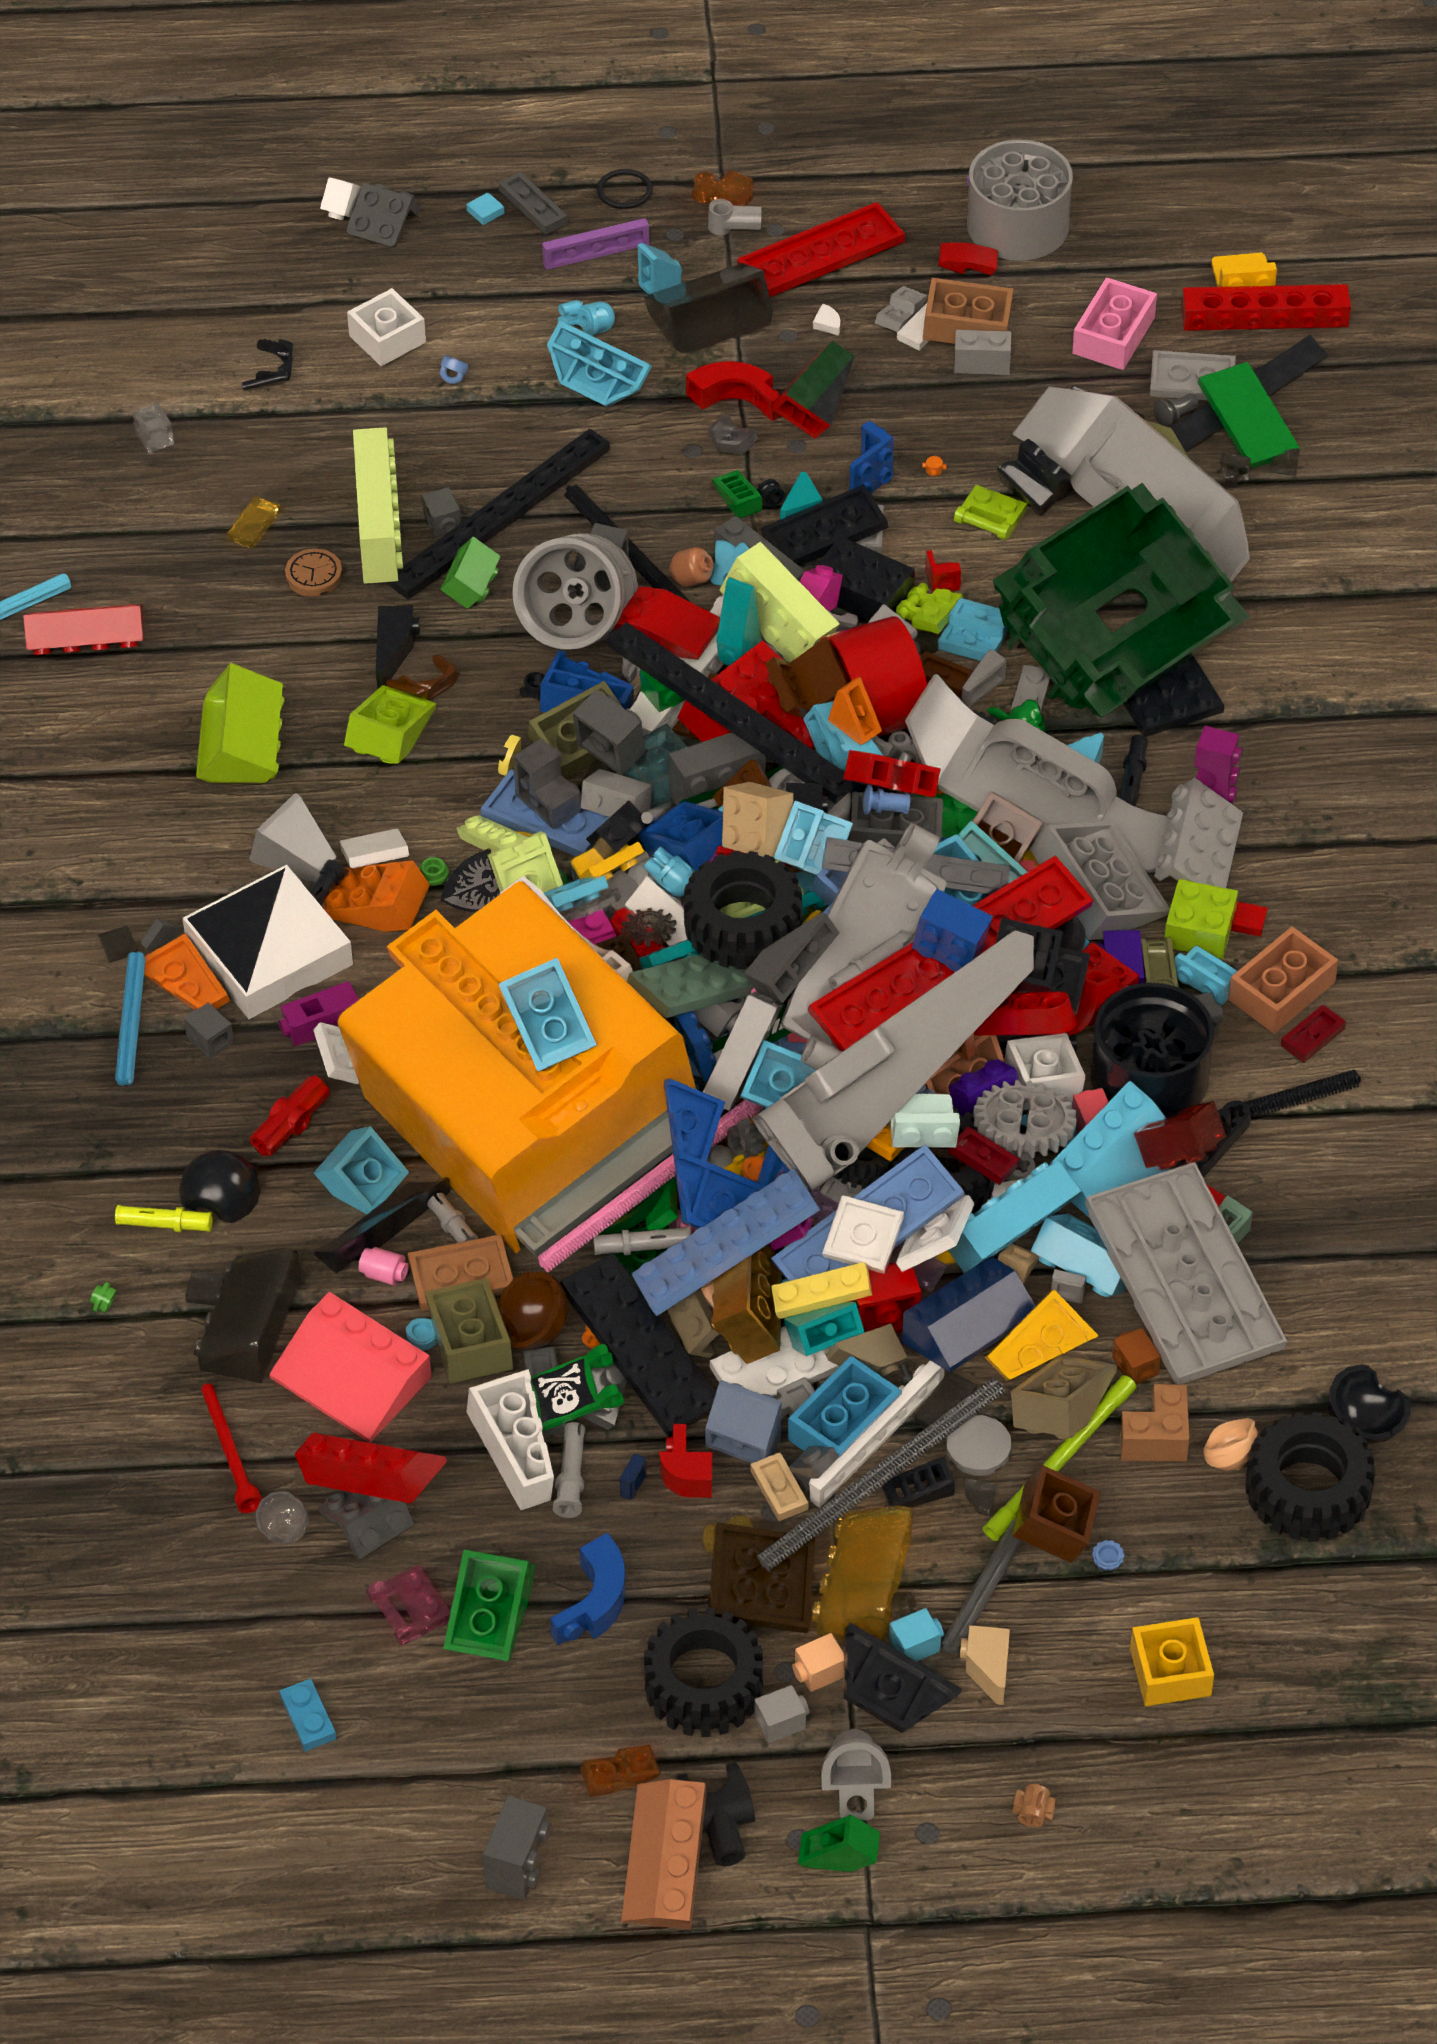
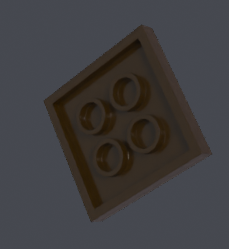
[709,1522,815,1634]

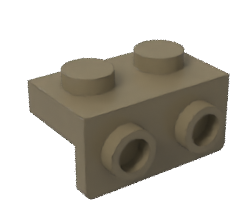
[667,1288,718,1358]

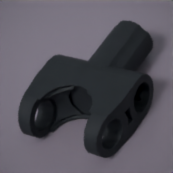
[677,1762,755,1867]

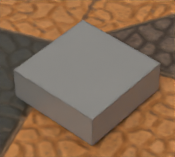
[1051,1269,1086,1304]

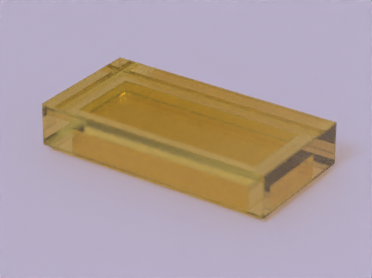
[227,496,281,549]

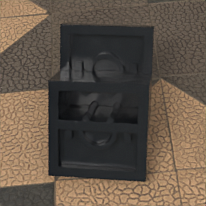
[996,918,1090,1015]

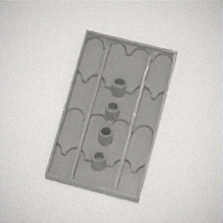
[1085,1162,1287,1385]

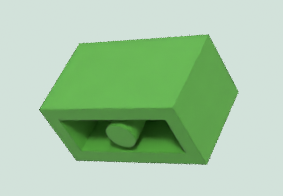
[440,537,500,609]

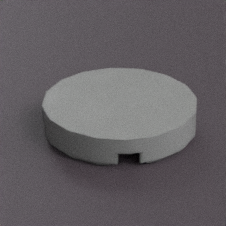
[946,1415,1012,1476]

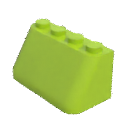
[196,663,284,783]

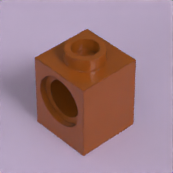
[1112,1328,1161,1384]

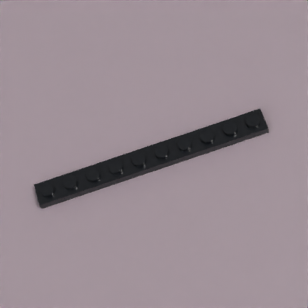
[388,428,610,599]
[607,622,856,804]

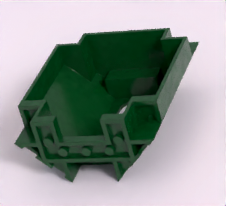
[993,483,1250,717]

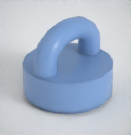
[440,355,469,384]

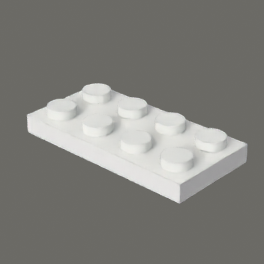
[710,1325,840,1399]

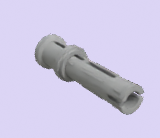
[553,1422,585,1518]

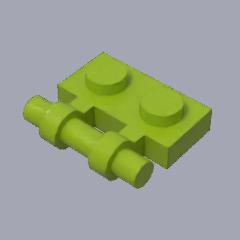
[896,583,963,634]

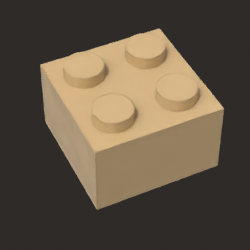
[722,782,793,857]

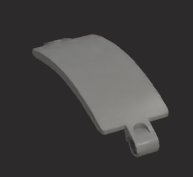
[781,823,947,1070]

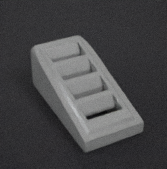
[962,649,1006,708]

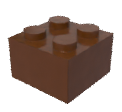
[1012,1465,1100,1563]

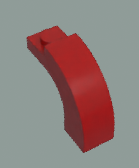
[686,361,781,422]
[1066,967,1119,1036]

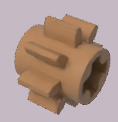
[1012,1784,1056,1827]

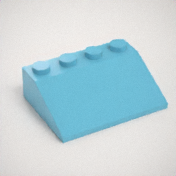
[1049,1081,1187,1217]

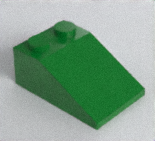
[443,1549,536,1662]

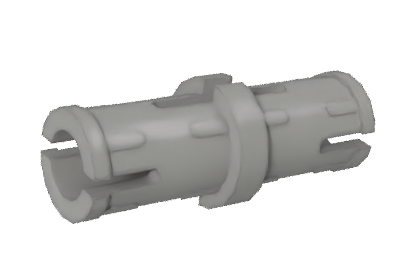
[427,1193,478,1243]

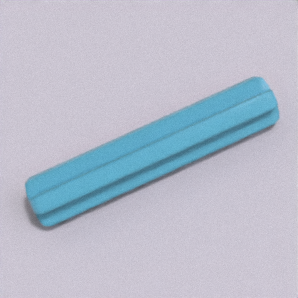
[0,573,71,620]

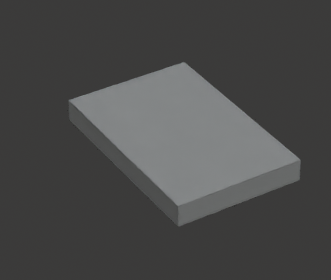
[1150,350,1236,400]

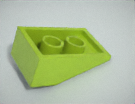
[344,685,436,764]

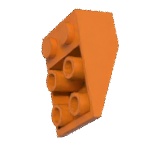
[321,860,430,932]

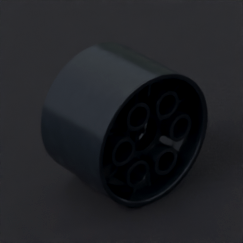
[1090,983,1214,1122]

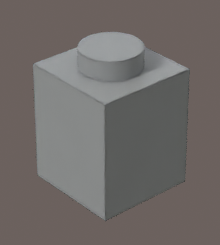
[755,1685,809,1744]

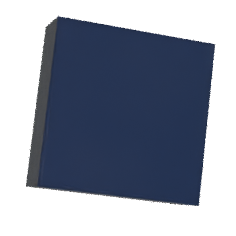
[620,1453,646,1500]

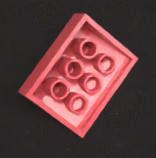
[269,1292,432,1442]

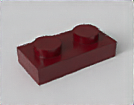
[1281,1005,1346,1063]
[948,1126,1020,1185]

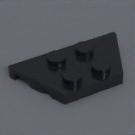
[843,1622,962,1733]

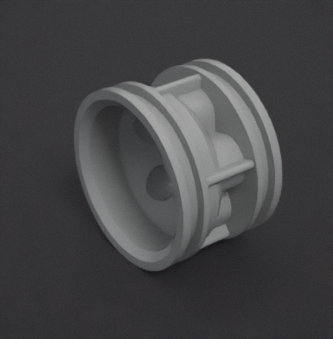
[512,533,638,649]

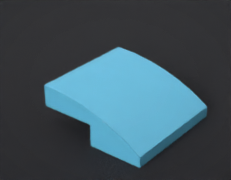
[938,598,1009,661]
[774,801,853,876]

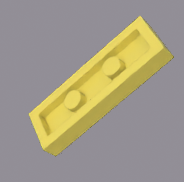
[771,1262,872,1319]

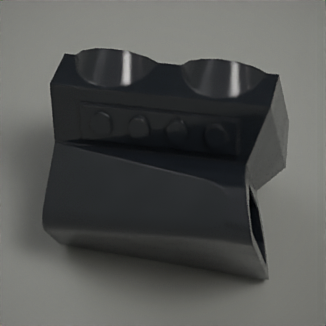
[996,439,1073,516]

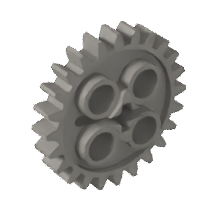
[973,1080,1077,1158]

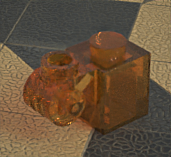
[692,170,753,206]

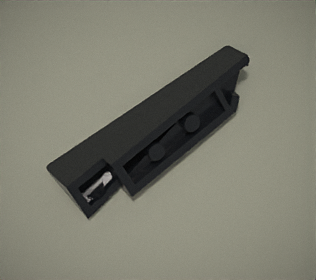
[314,1177,450,1274]

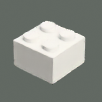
[347,288,426,366]
[1004,1033,1085,1110]

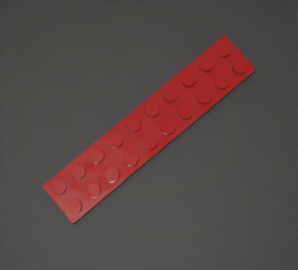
[808,855,1094,1052]

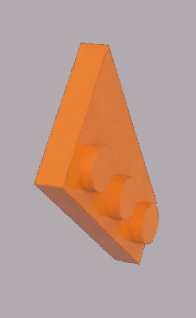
[144,933,230,1010]

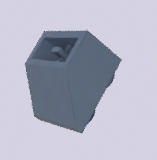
[705,1380,782,1463]

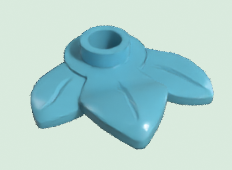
[709,540,749,585]

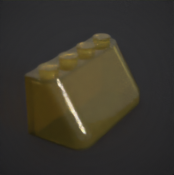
[812,1505,913,1642]

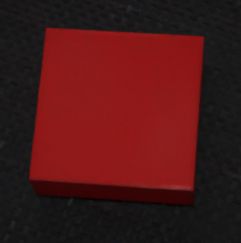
[1231,901,1268,937]

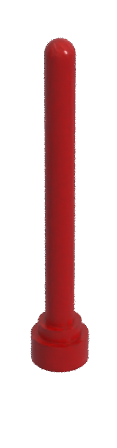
[201,1383,263,1513]

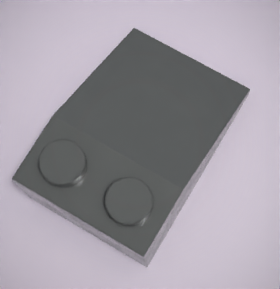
[849,792,943,848]

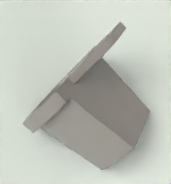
[821,1729,891,1821]

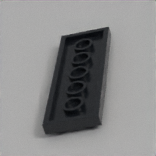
[560,1253,716,1437]

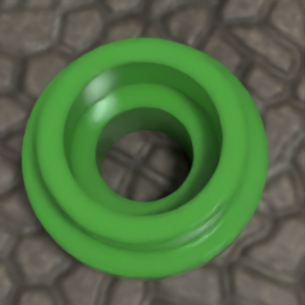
[419,857,449,886]
[89,1282,117,1313]

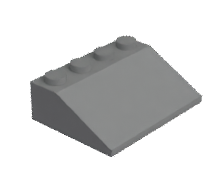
[1029,821,1170,940]

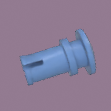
[863,785,910,815]

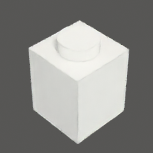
[320,177,362,221]

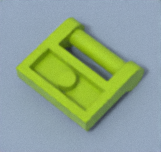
[954,485,1027,541]

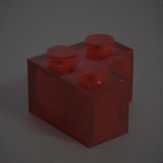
[1134,1101,1226,1170]

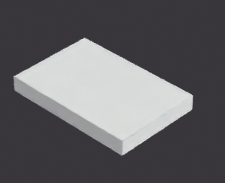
[896,1195,974,1272]

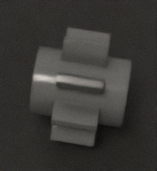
[728,1118,766,1160]

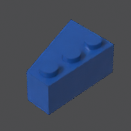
[540,649,634,712]

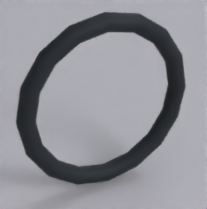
[597,169,652,209]

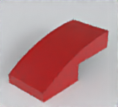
[938,242,998,276]

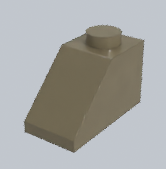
[826,1324,908,1379]

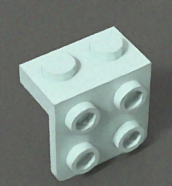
[890,1094,960,1148]

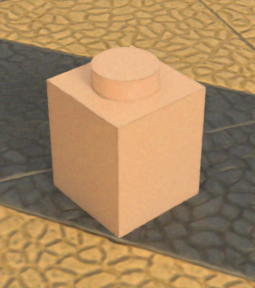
[792,1633,844,1692]

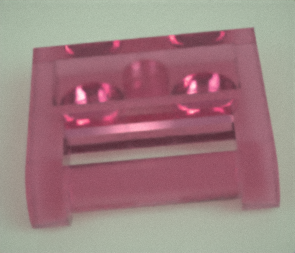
[366,1565,451,1645]

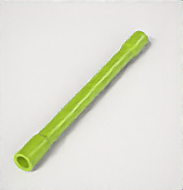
[983,1375,1137,1541]

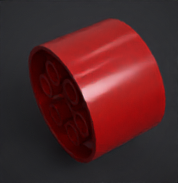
[820,616,927,737]

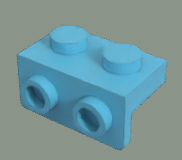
[1175,945,1237,1005]

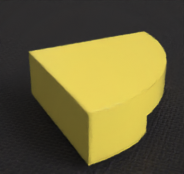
[498,734,522,776]

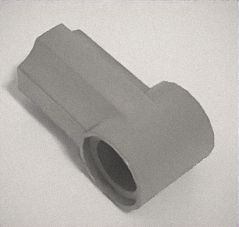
[708,199,761,235]

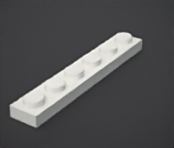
[809,1361,944,1508]

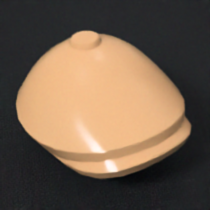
[1204,1418,1258,1471]

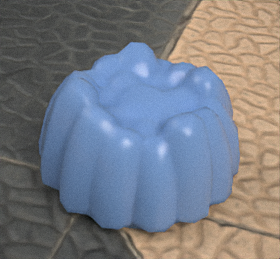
[1092,1540,1124,1571]

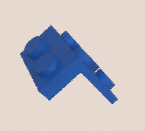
[850,420,894,494]

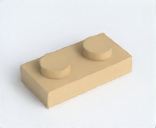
[750,1452,809,1522]

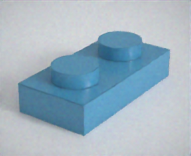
[279,1678,336,1751]

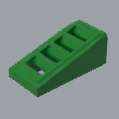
[712,470,762,518]

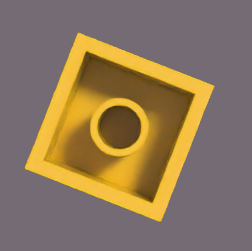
[1130,1617,1214,1706]

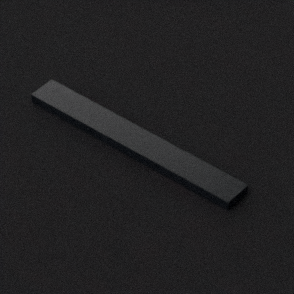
[1171,334,1328,453]

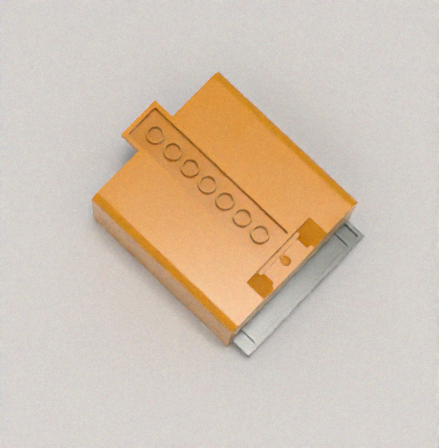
[338,881,696,1257]

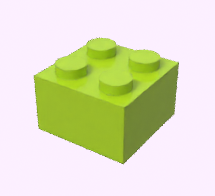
[1164,879,1238,959]

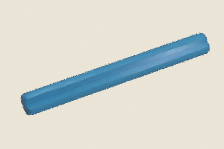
[115,952,146,1086]

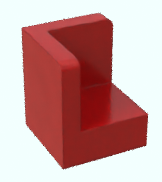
[925,550,961,593]

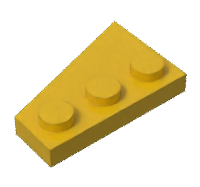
[985,1290,1099,1381]

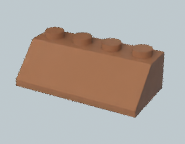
[621,1779,707,1930]

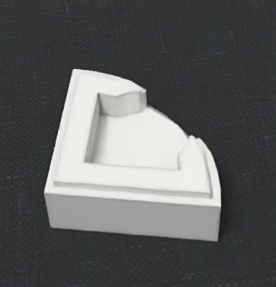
[813,304,840,335]

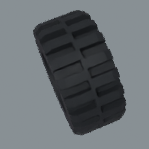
[683,851,802,970]
[1245,1412,1375,1542]

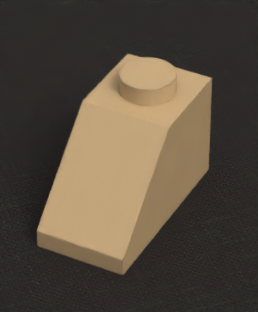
[960,1625,1010,1705]

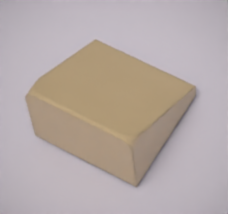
[998,1244,1039,1283]

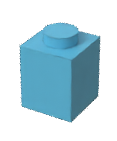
[889,1608,944,1662]

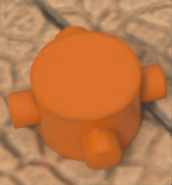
[922,456,947,477]

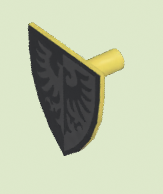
[440,848,500,913]

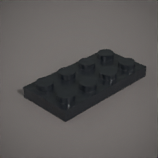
[761,484,889,566]

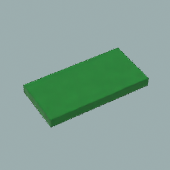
[1197,362,1300,469]

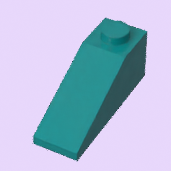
[716,577,761,666]

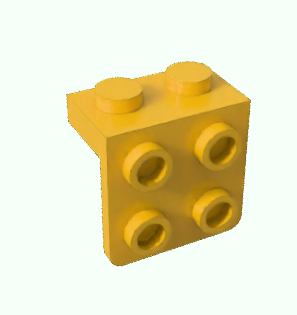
[1211,253,1277,287]

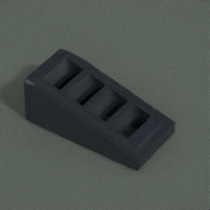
[881,1457,955,1512]

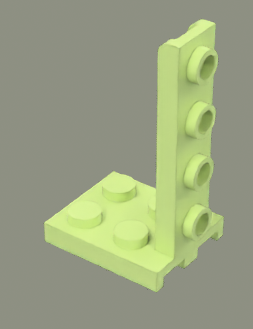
[457,816,563,893]

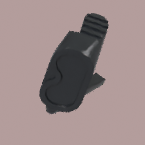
[242,339,293,390]

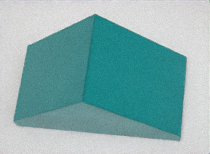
[780,471,823,519]

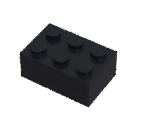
[814,536,915,621]

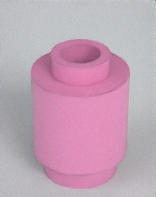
[358,1247,409,1286]

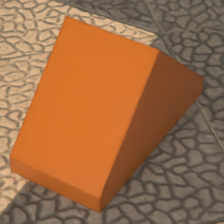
[828,677,882,745]

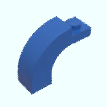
[550,1533,626,1645]

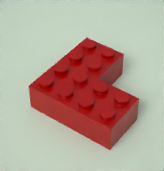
[677,640,816,750]

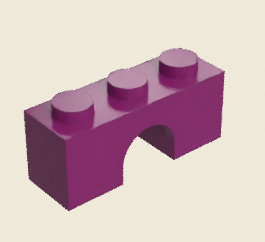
[1194,726,1243,804]

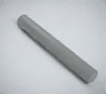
[641,801,676,824]

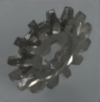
[621,908,677,947]

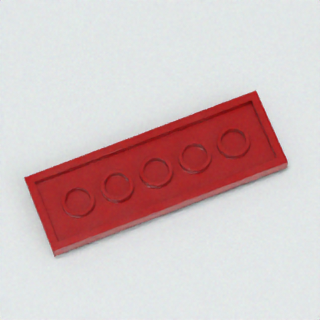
[737,202,905,299]

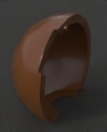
[497,1271,569,1350]

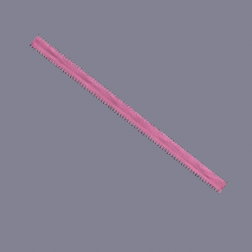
[538,1100,765,1272]

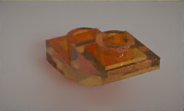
[580,1745,660,1797]

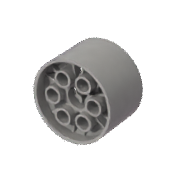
[967,139,1073,261]

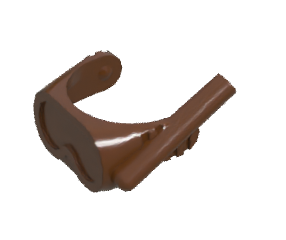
[386,654,459,700]

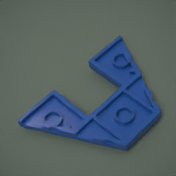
[664,1079,790,1229]

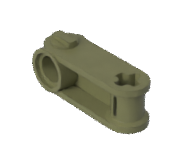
[1141,937,1182,989]

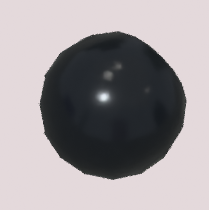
[179,1150,261,1223]
[1328,1364,1411,1443]

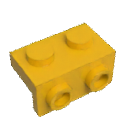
[571,841,644,881]

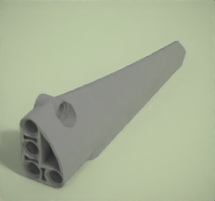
[753,930,1034,1192]

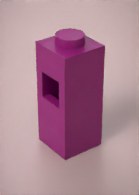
[278,981,359,1047]

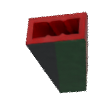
[771,341,854,439]

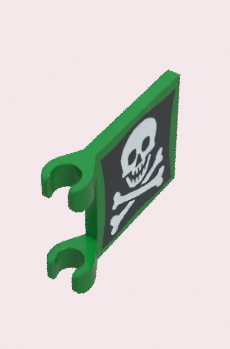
[530,1344,624,1432]

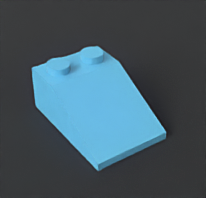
[499,958,597,1072]

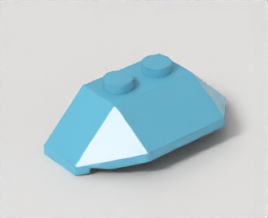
[547,320,652,407]

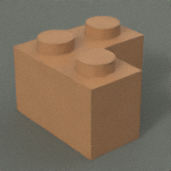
[1120,1384,1189,1461]

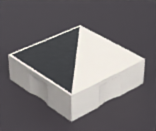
[183,865,353,1019]

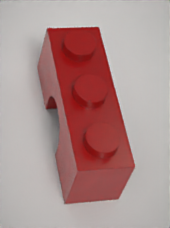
[844,750,941,798]

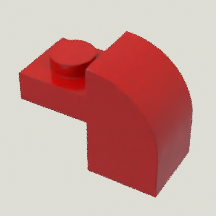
[659,1424,712,1498]

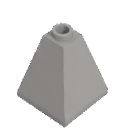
[249,793,336,883]

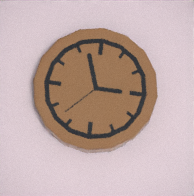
[285,548,343,597]

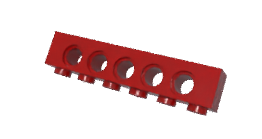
[1181,284,1351,331]

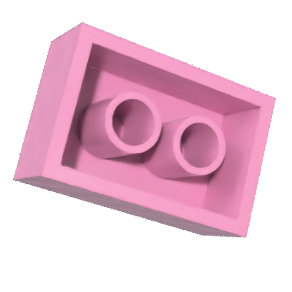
[1072,277,1157,370]

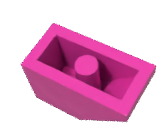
[799,565,843,611]

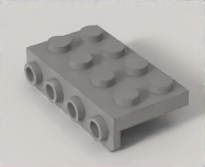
[1154,777,1243,888]

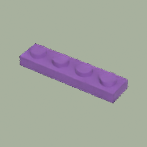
[542,218,649,270]

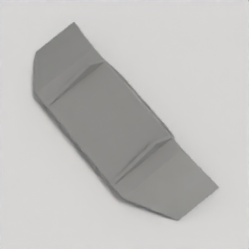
[1013,386,1250,582]
[905,674,1167,873]

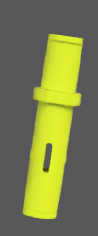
[115,1205,213,1233]

